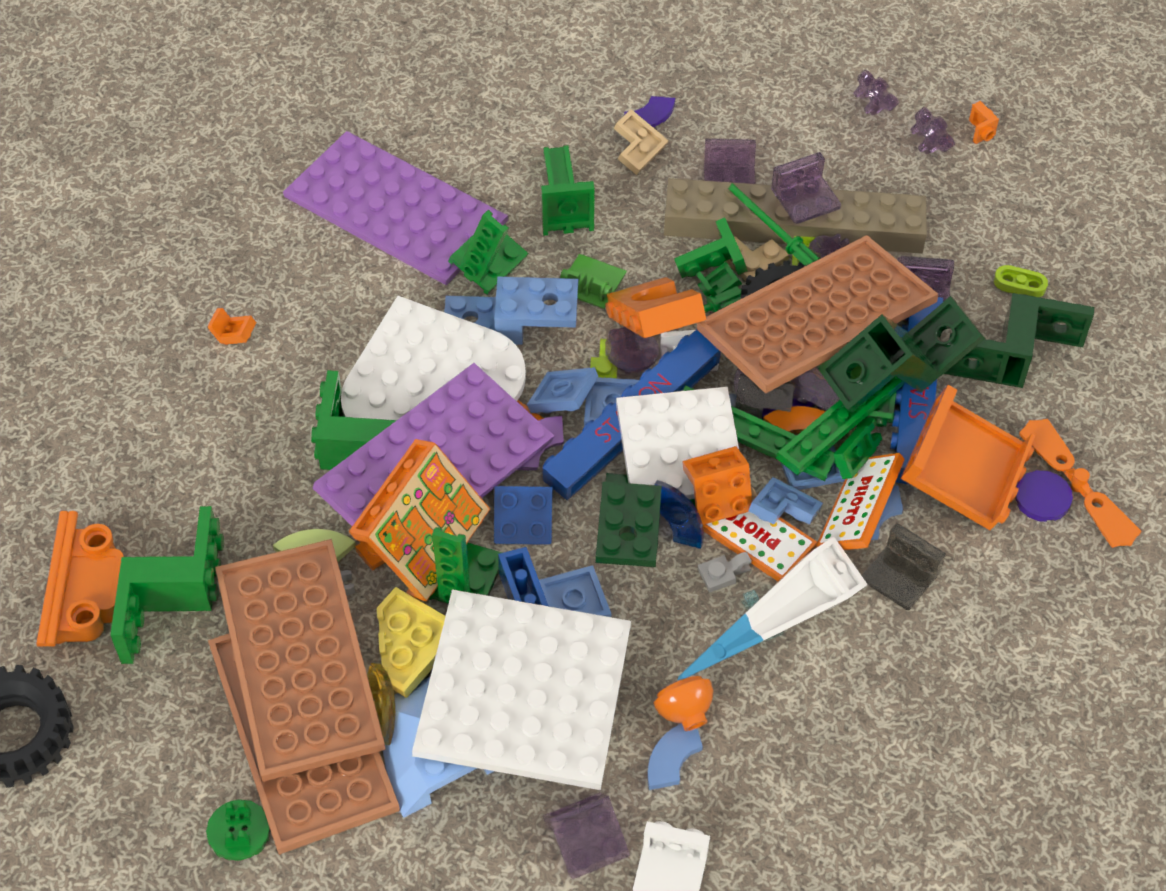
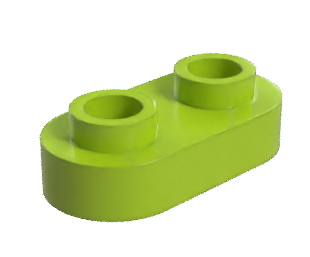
[994,265,1048,298]

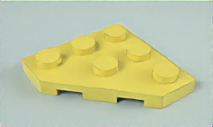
[377,587,446,698]

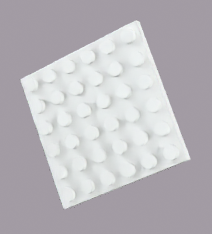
[412,590,631,790]

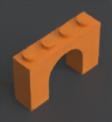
[605,277,706,338]

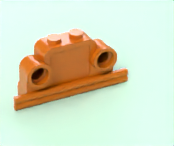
[36,511,124,646]

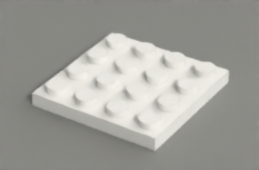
[616,387,739,502]

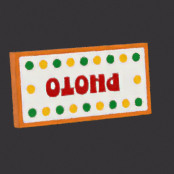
[816,453,905,550]
[690,500,817,581]

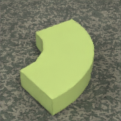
[273,529,356,562]

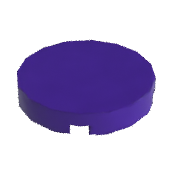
[1015,470,1073,522]

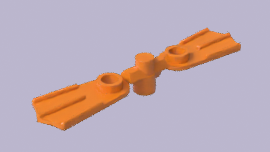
[1019,419,1142,548]

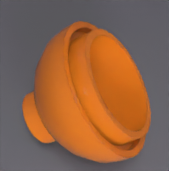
[653,676,714,731]

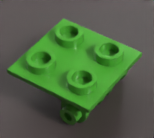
[560,254,627,309]

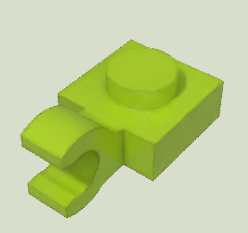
[590,338,618,379]

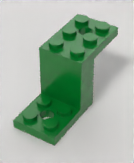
[311,370,397,470]
[110,506,224,664]

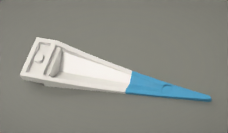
[677,537,868,680]

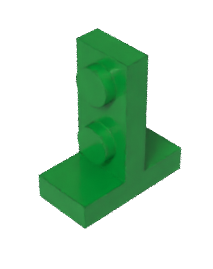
[674,217,748,278]

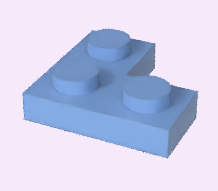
[749,477,823,525]

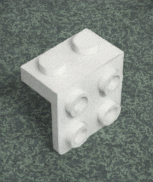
[633,821,710,891]

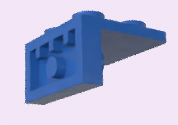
[494,486,553,544]

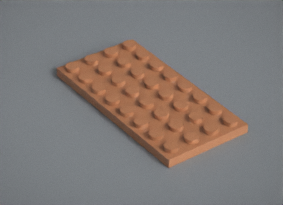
[697,235,938,393]
[215,539,386,782]
[208,633,400,855]

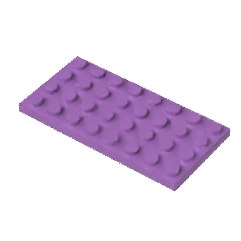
[283,131,508,286]
[312,363,554,526]

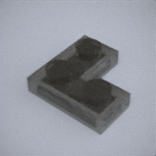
[735,374,796,419]

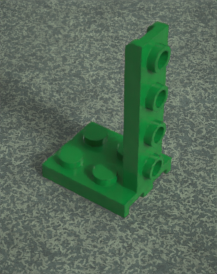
[541,145,595,236]
[448,210,529,295]
[429,527,503,605]

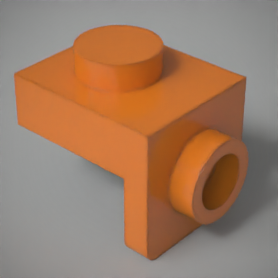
[969,101,999,144]
[208,308,257,344]

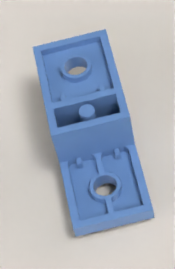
[444,277,578,345]

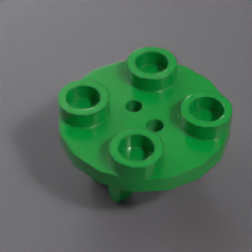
[206,799,270,861]

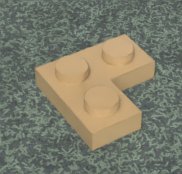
[614,109,668,175]
[725,237,789,281]

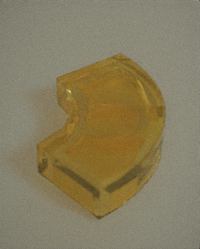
[367,663,395,745]

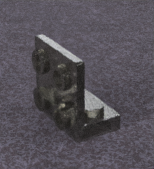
[861,523,946,610]

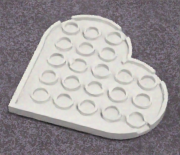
[341,296,526,420]

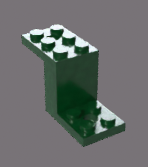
[944,293,1095,388]
[818,296,986,412]
[595,473,662,567]

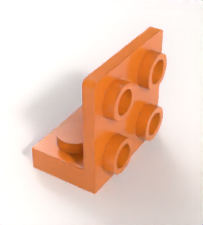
[682,446,752,525]

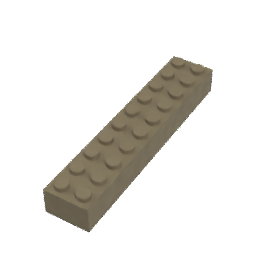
[664,178,927,254]

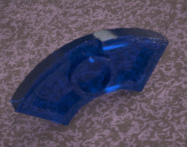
[655,480,704,549]

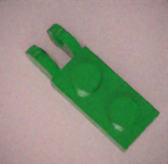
[833,417,883,479]

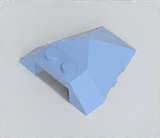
[375,677,494,818]

